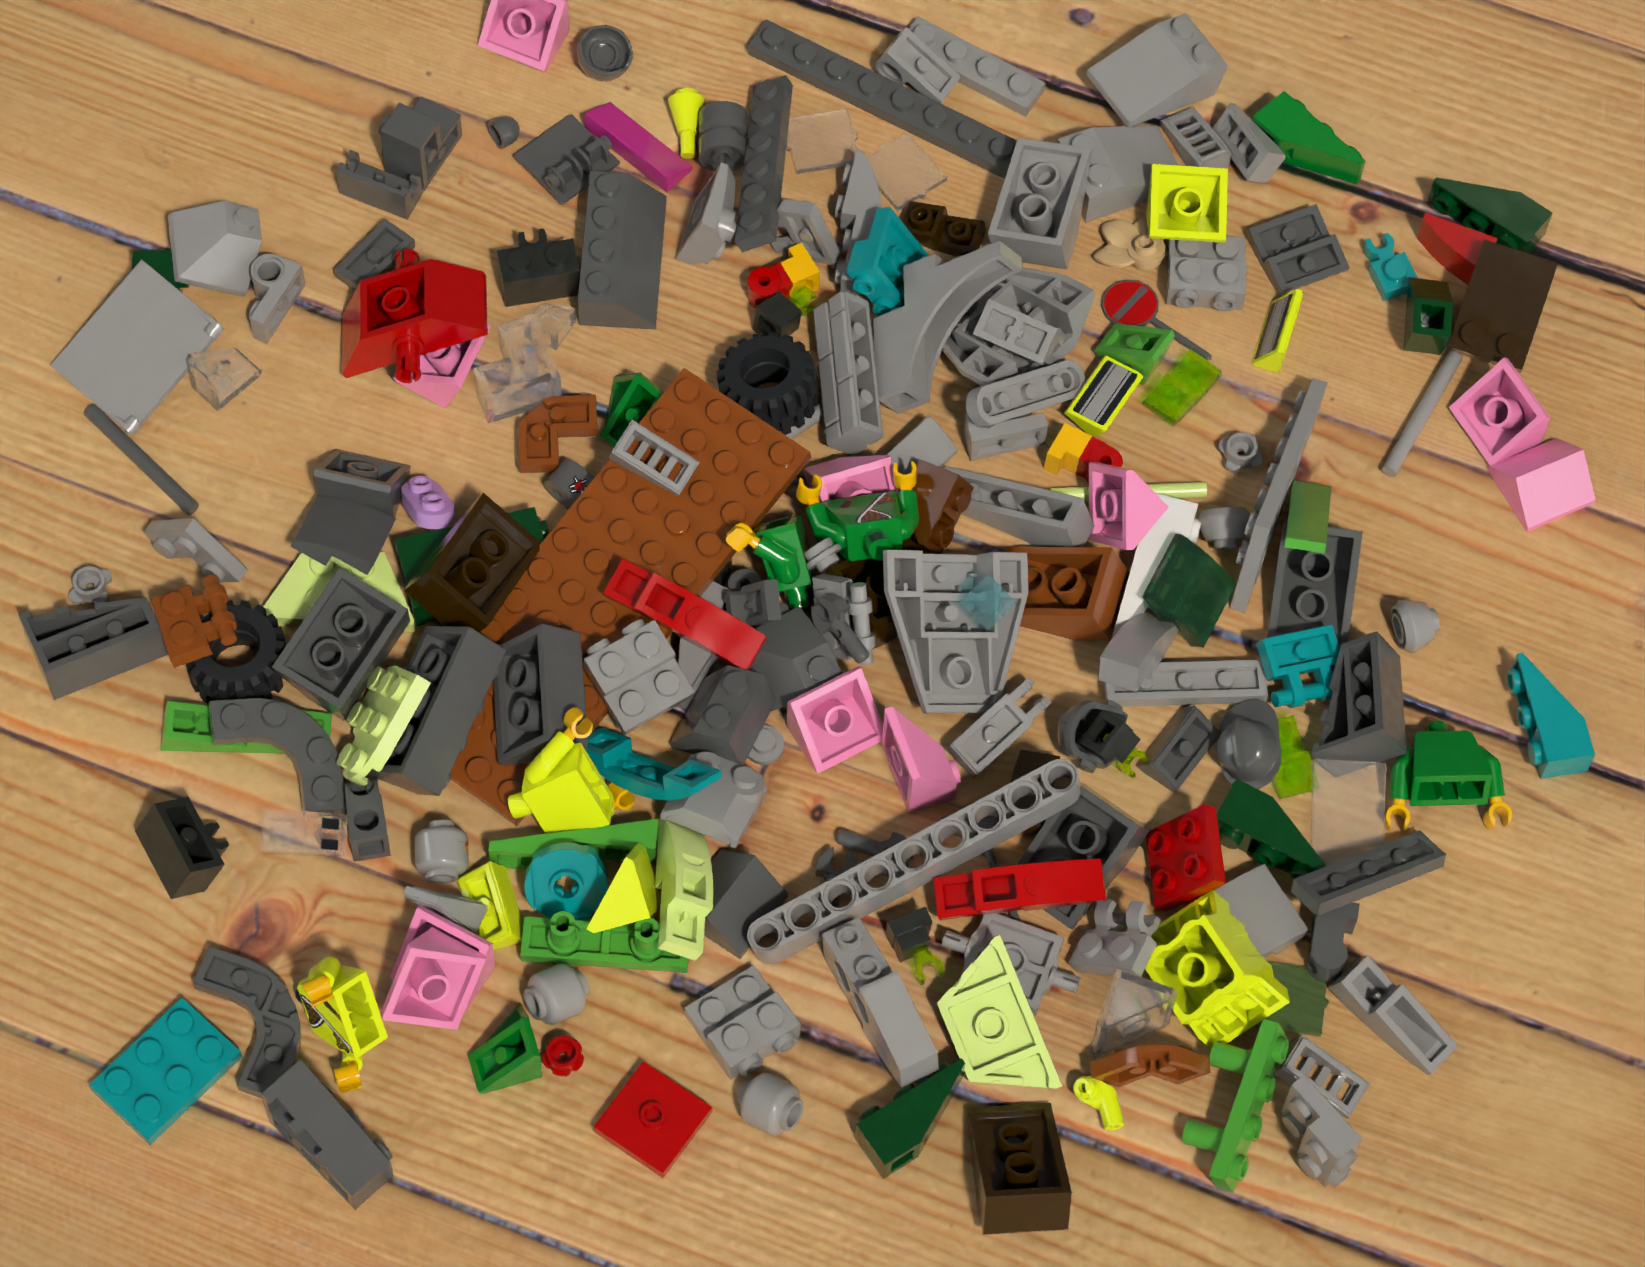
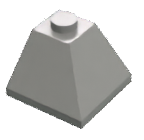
[168,201,262,297]

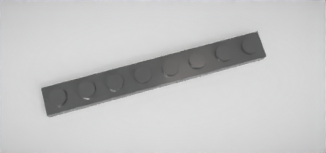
[748,19,1017,179]

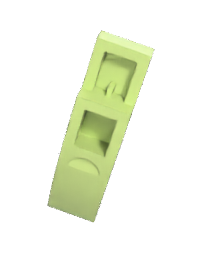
[655,819,713,961]

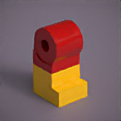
[747,242,820,309]
[1044,423,1123,484]

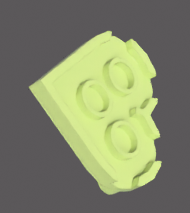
[337,665,431,786]

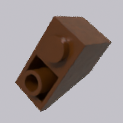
[912,460,974,554]

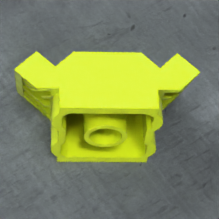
[1145,890,1290,1049]

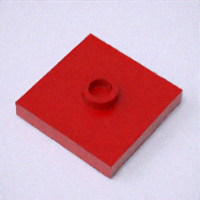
[593,1061,712,1178]

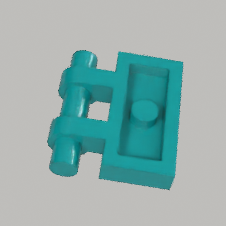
[1256,625,1340,708]

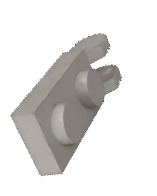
[946,677,1052,778]

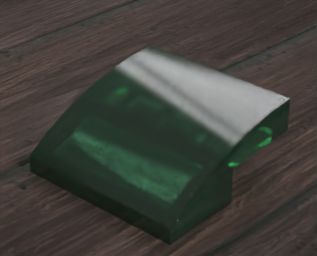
[1142,534,1236,648]

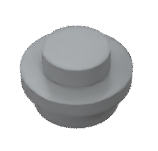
[804,537,842,573]
[748,725,784,765]

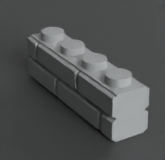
[813,292,883,455]

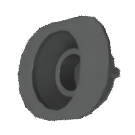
[1217,699,1281,789]

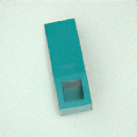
[1507,653,1595,779]

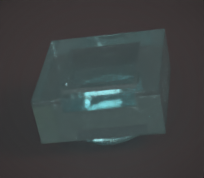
[959,574,1016,632]

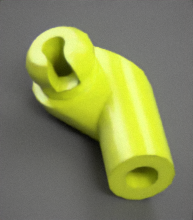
[1073,1076,1125,1131]

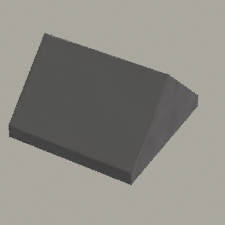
[313,449,411,518]
[704,850,788,959]

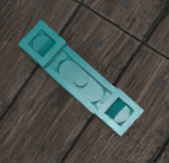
[585,727,722,800]

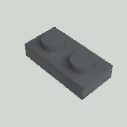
[335,219,415,290]

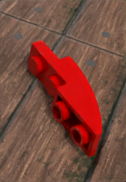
[603,558,767,670]
[933,859,1107,920]

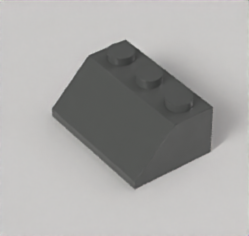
[272,567,410,721]
[493,624,588,766]

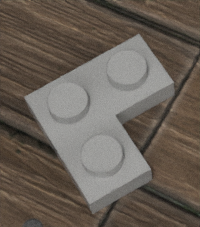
[144,518,248,583]

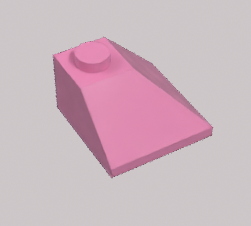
[803,455,899,503]
[881,706,961,814]

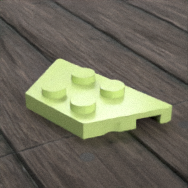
[263,552,415,632]
[937,935,1063,1089]

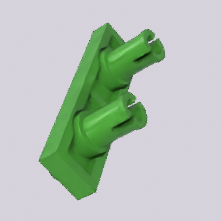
[520,911,689,973]
[1182,1019,1289,1193]

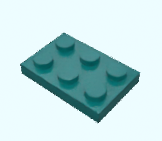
[89,998,242,1145]

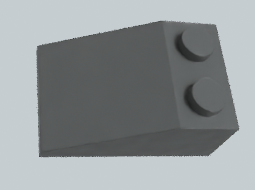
[1267,521,1363,648]
[1017,783,1150,929]

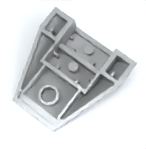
[942,255,1095,386]
[883,550,1028,713]

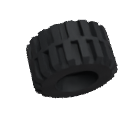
[717,332,819,435]
[186,600,286,704]

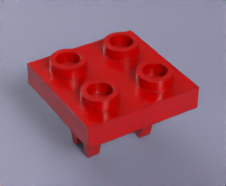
[1146,804,1226,911]

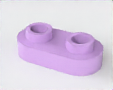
[401,476,454,529]

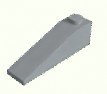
[944,466,1094,547]

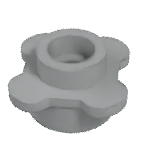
[1219,432,1263,473]
[69,566,112,605]

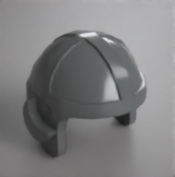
[1057,700,1128,773]

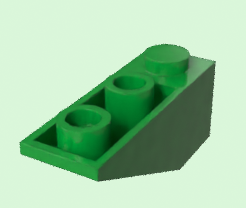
[1252,91,1365,185]

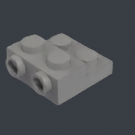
[1166,236,1247,311]
[583,619,695,736]
[684,965,801,1080]
[1280,1075,1362,1188]

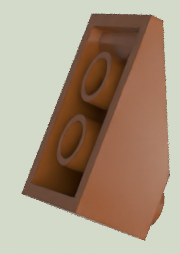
[1005,547,1130,641]

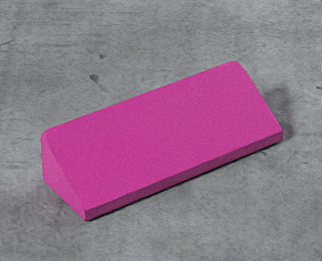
[584,102,693,193]

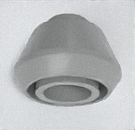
[1197,507,1251,549]
[1391,599,1440,653]

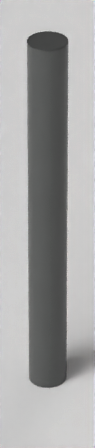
[84,404,199,515]

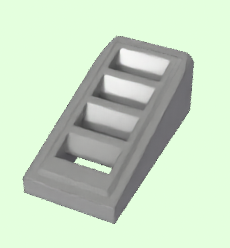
[1212,103,1286,183]
[1160,107,1231,168]
[608,420,700,496]
[403,886,487,934]
[1274,1035,1370,1119]

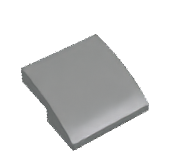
[1215,864,1310,958]

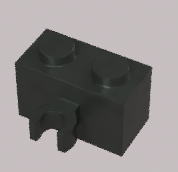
[497,228,580,307]
[135,796,229,899]

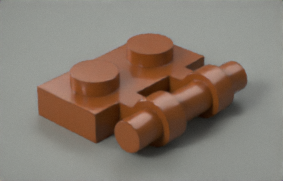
[151,575,237,668]

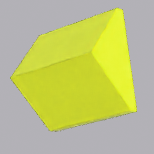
[1146,164,1228,243]
[587,843,661,933]

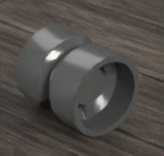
[699,101,747,171]

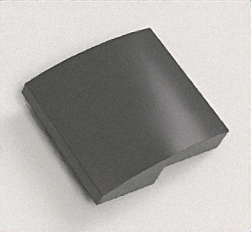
[1245,204,1350,295]
[290,495,396,575]

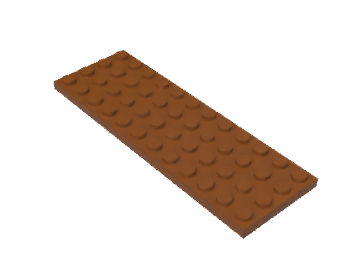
[451,368,811,826]

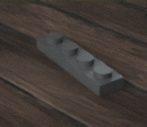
[1291,831,1446,916]

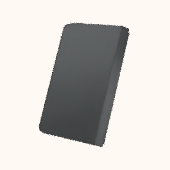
[1136,705,1221,792]

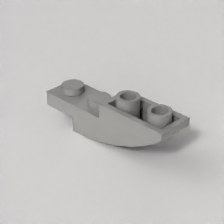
[834,150,882,296]

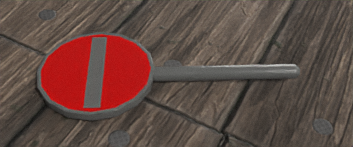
[1102,280,1212,361]

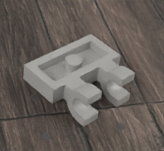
[771,198,841,265]
[1069,899,1161,978]

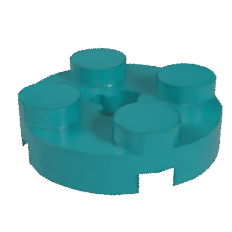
[524,842,608,921]

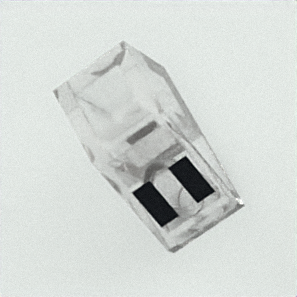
[261,810,348,857]

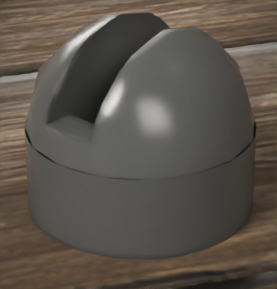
[488,116,520,149]

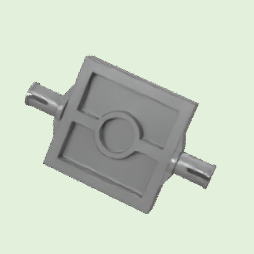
[941,913,1081,1016]

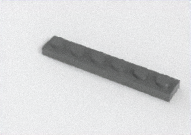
[735,75,793,252]

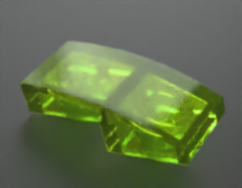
[1142,349,1222,427]
[1271,715,1320,800]

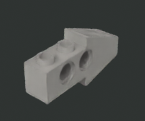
[822,917,939,1087]

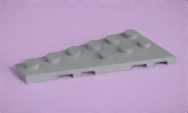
[1230,378,1328,614]

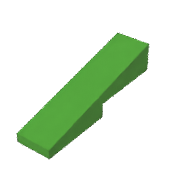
[1284,480,1332,553]
[160,701,332,754]
[488,819,659,870]

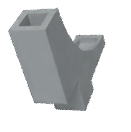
[873,241,1022,414]

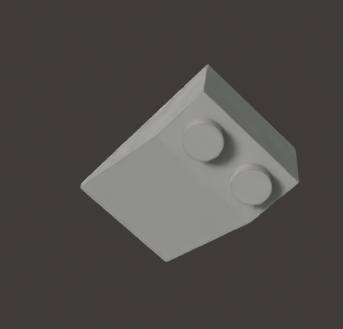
[1086,13,1228,127]
[1057,125,1178,223]
[988,137,1092,269]

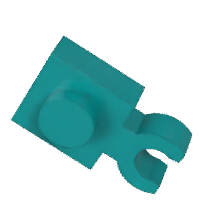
[1363,233,1418,301]

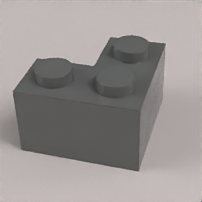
[378,97,462,191]

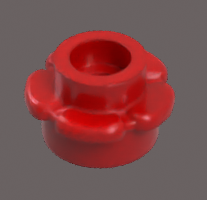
[542,1036,584,1077]

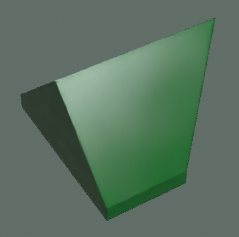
[599,372,664,447]
[468,1002,543,1093]

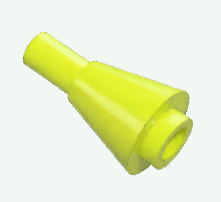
[668,88,705,159]

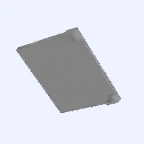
[50,259,225,436]

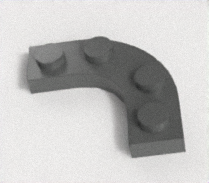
[208,698,346,817]
[193,946,301,1099]

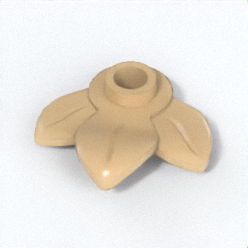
[1094,218,1166,270]

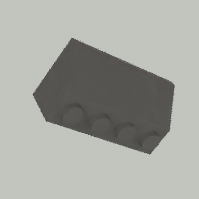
[578,171,667,330]
[367,626,506,796]

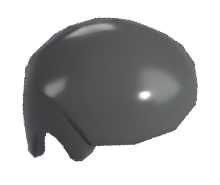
[576,25,633,82]

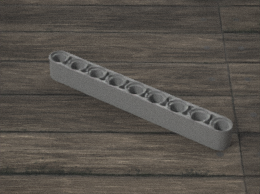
[747,759,1081,964]

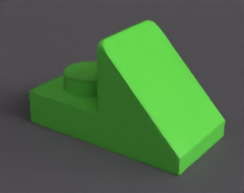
[1095,323,1175,385]

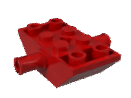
[342,249,488,384]

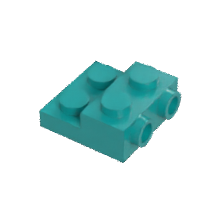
[846,207,928,316]

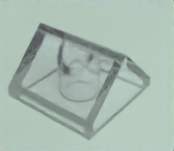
[1090,969,1177,1059]

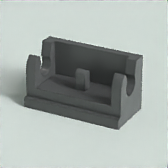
[336,150,424,220]

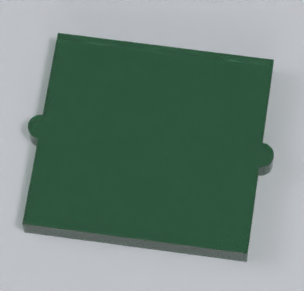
[1253,962,1329,1037]

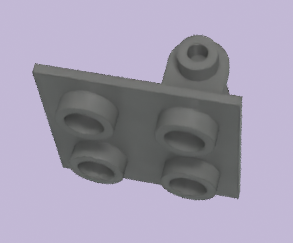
[514,114,620,205]

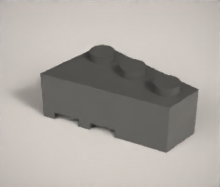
[18,597,168,700]
[1311,631,1407,778]
[261,1059,394,1210]

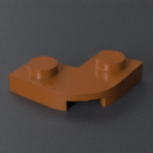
[519,395,597,473]
[1090,1044,1211,1087]

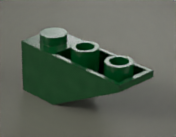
[1427,177,1553,253]
[1217,779,1326,880]
[855,1058,965,1179]

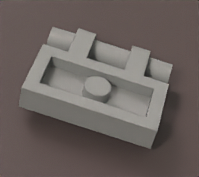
[812,573,876,665]

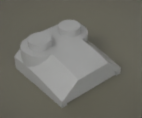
[676,162,737,264]
[660,752,768,849]

